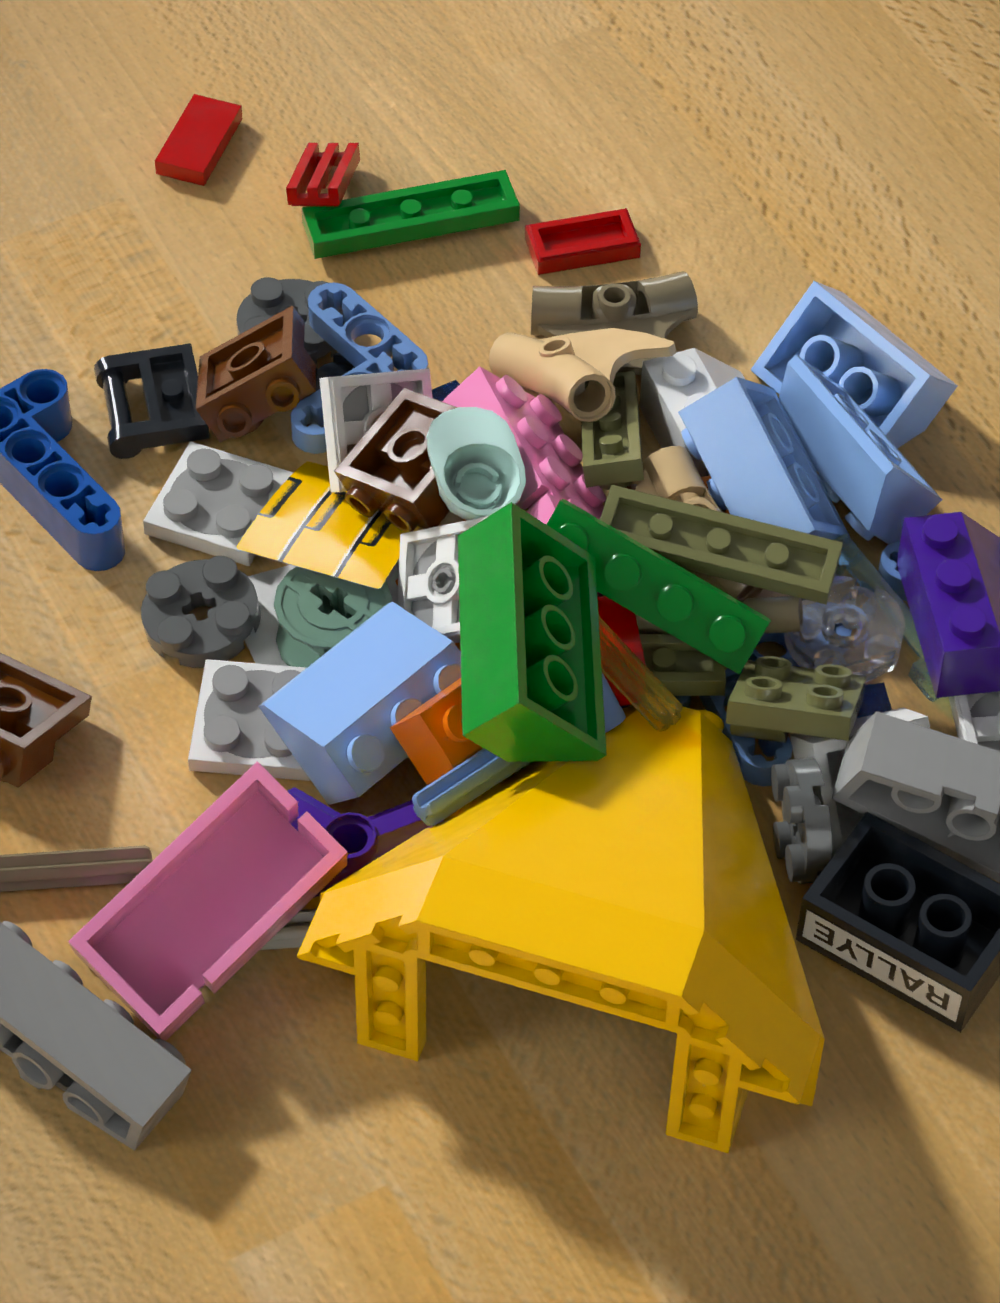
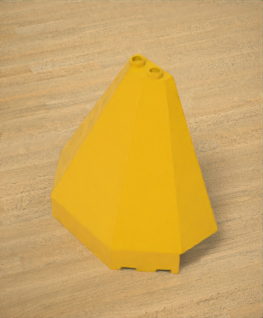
[297,696,825,1154]

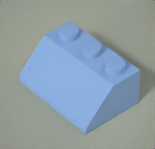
[751,281,958,449]
[779,355,942,545]
[678,377,850,542]
[258,602,461,805]

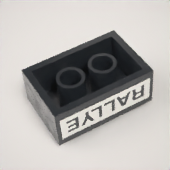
[795,812,1000,1033]

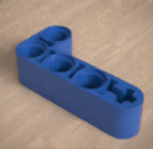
[0,369,125,571]

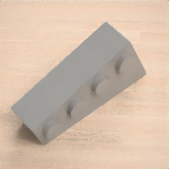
[832,711,1000,882]
[0,921,192,1151]

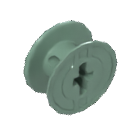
[274,567,392,668]

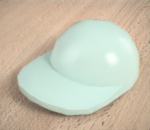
[426,407,526,520]

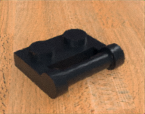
[94,343,210,459]

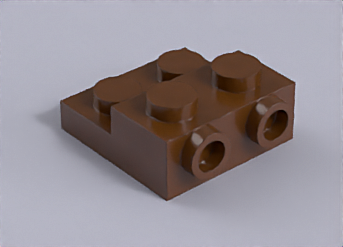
[196,306,316,443]
[334,388,458,533]
[0,653,92,788]

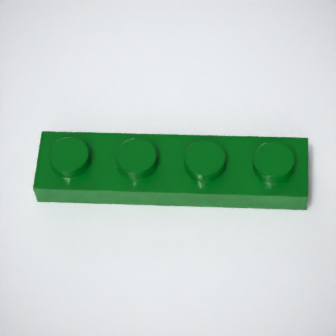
[302,170,520,259]
[546,498,771,675]

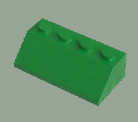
[458,502,607,762]

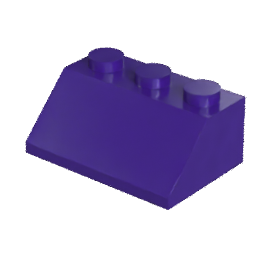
[897,512,1000,698]

